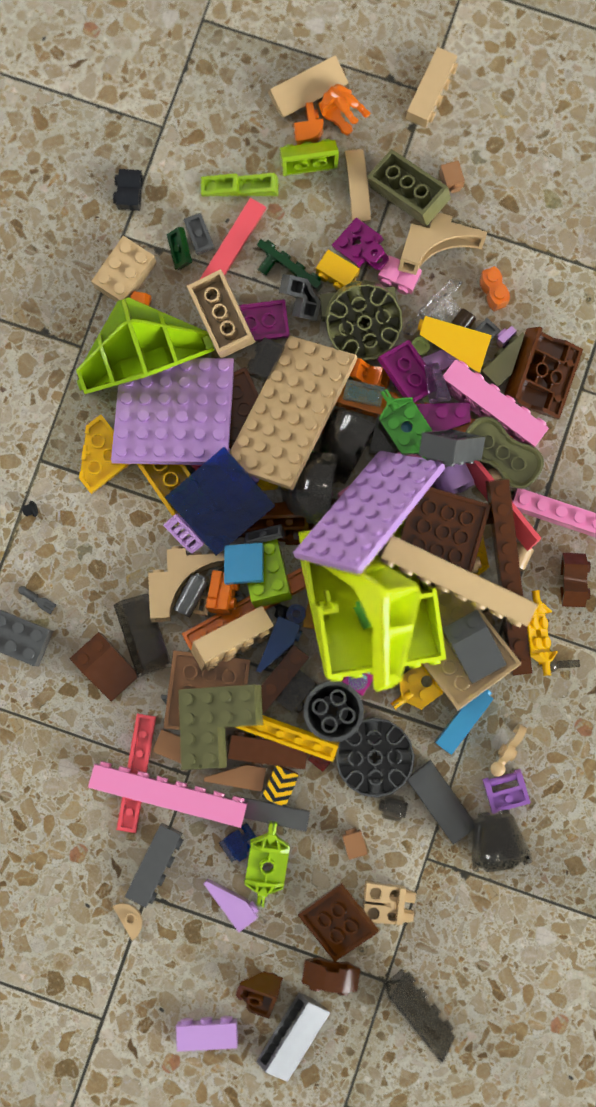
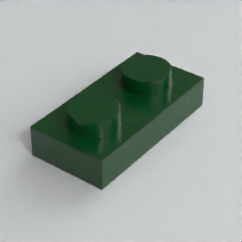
[166,227,192,270]

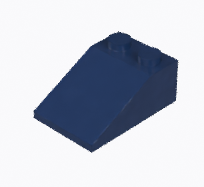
[256,616,302,673]

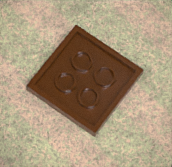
[298,883,379,961]

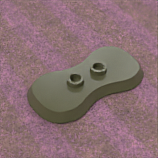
[466,417,544,489]

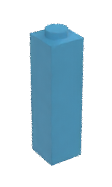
[434,689,494,755]

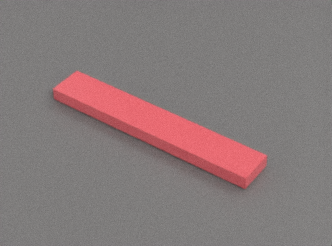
[199,198,266,280]
[466,460,541,551]
[116,713,157,833]

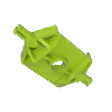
[244,821,290,907]

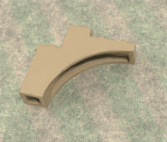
[398,213,487,275]
[148,546,224,622]

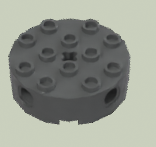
[335,717,415,798]

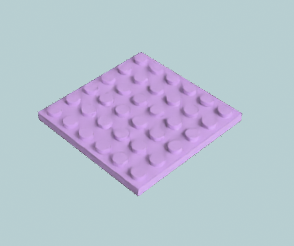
[111,358,234,465]

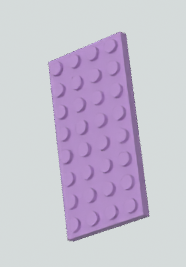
[293,450,445,575]

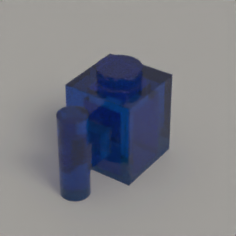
[218,822,256,862]

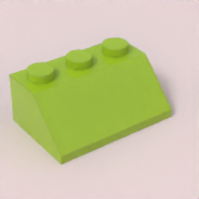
[280,139,339,176]

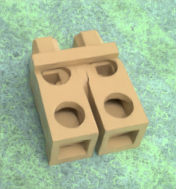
[362,880,416,925]

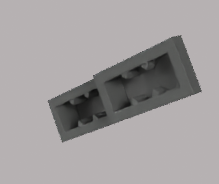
[238,796,310,832]

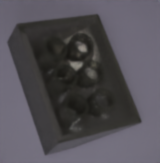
[385,968,455,1064]

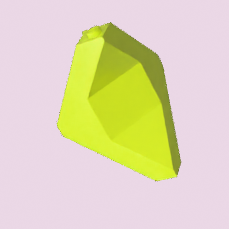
[321,558,421,693]

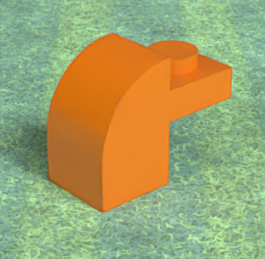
[294,102,323,145]
[349,358,390,392]

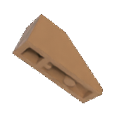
[204,762,267,792]

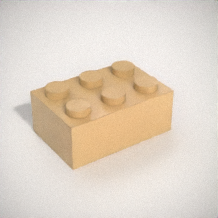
[91,236,157,302]

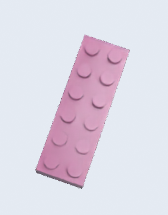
[439,359,549,447]

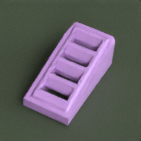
[164,513,205,554]

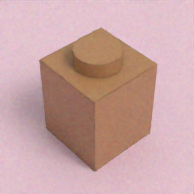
[439,160,465,193]
[342,827,368,860]

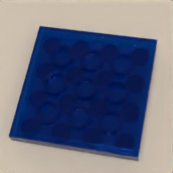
[165,446,275,556]

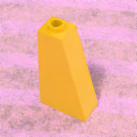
[417,316,492,372]

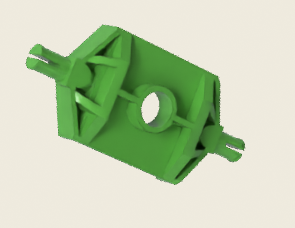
[379,389,433,459]

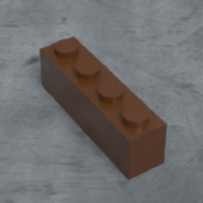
[261,645,309,715]
[226,731,307,770]

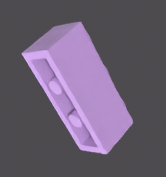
[176,1016,238,1052]

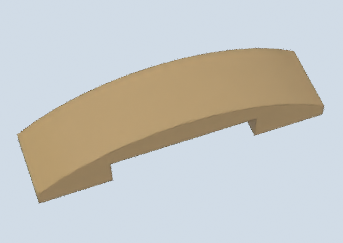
[345,149,371,222]

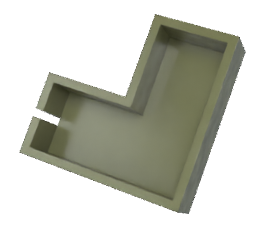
[179,684,263,770]

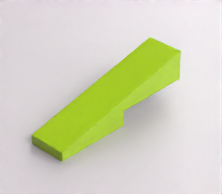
[201,173,278,196]

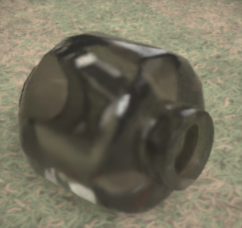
[378,794,408,822]

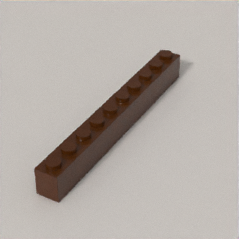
[486,479,532,676]

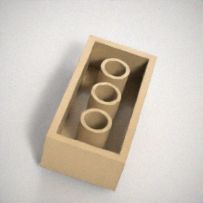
[187,269,255,358]
[191,606,274,671]

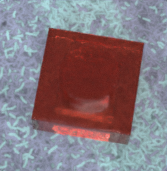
[308,755,335,772]

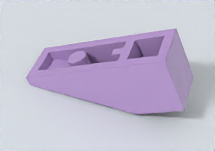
[204,879,259,932]

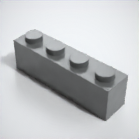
[125,823,184,908]

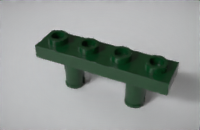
[257,239,323,298]

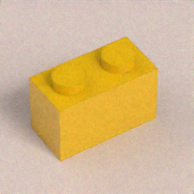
[316,249,360,290]

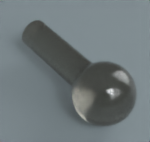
[550,659,580,673]

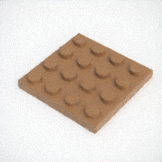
[163,650,250,736]

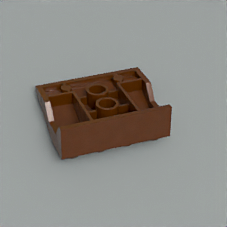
[504,327,583,419]

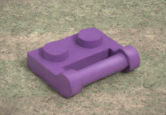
[482,769,530,814]

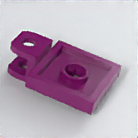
[331,217,389,270]

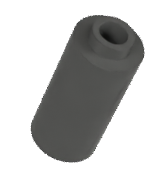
[173,573,208,618]

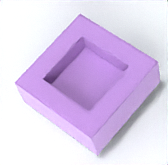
[496,326,517,348]

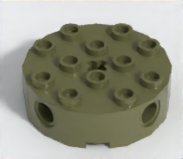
[325,280,403,360]

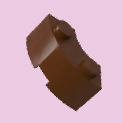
[560,553,591,607]
[302,957,361,996]

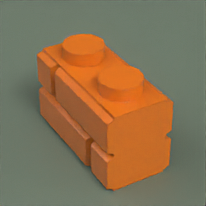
[205,570,240,615]

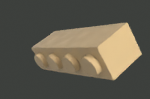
[406,47,459,128]

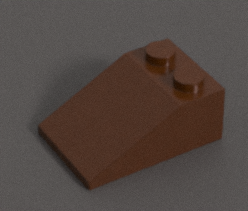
[69,632,140,702]

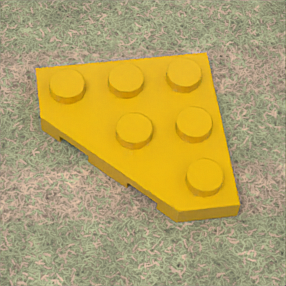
[79,414,130,494]

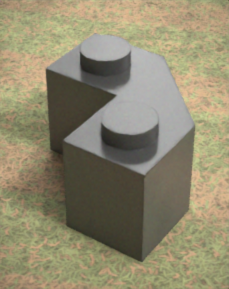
[279,274,321,321]

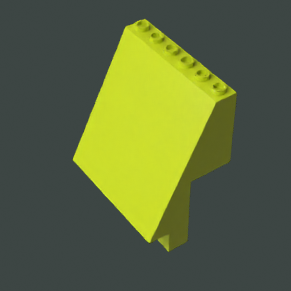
[298,519,446,682]

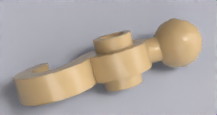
[490,724,527,777]

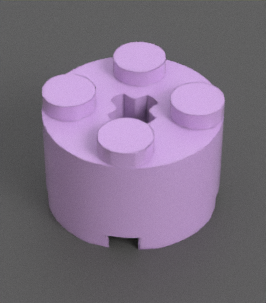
[433,463,475,494]

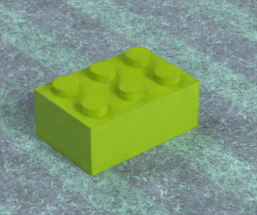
[247,539,292,608]

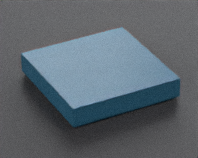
[224,543,264,585]

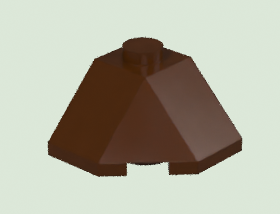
[235,971,283,1019]

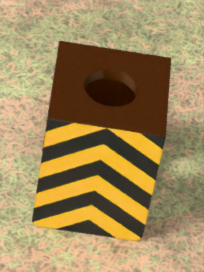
[262,766,299,807]

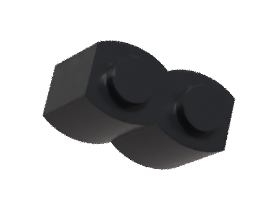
[113,169,143,211]

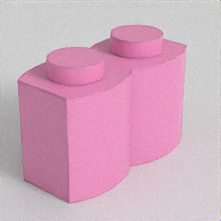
[378,255,422,295]

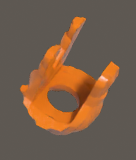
[318,84,371,136]

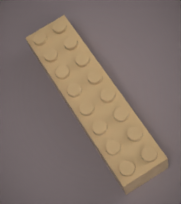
[378,535,538,627]

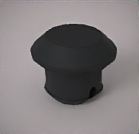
[22,501,38,517]
[274,604,290,619]

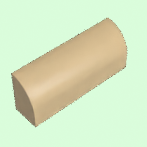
[268,55,348,117]

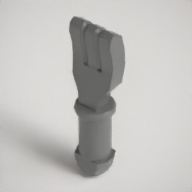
[18,586,57,615]

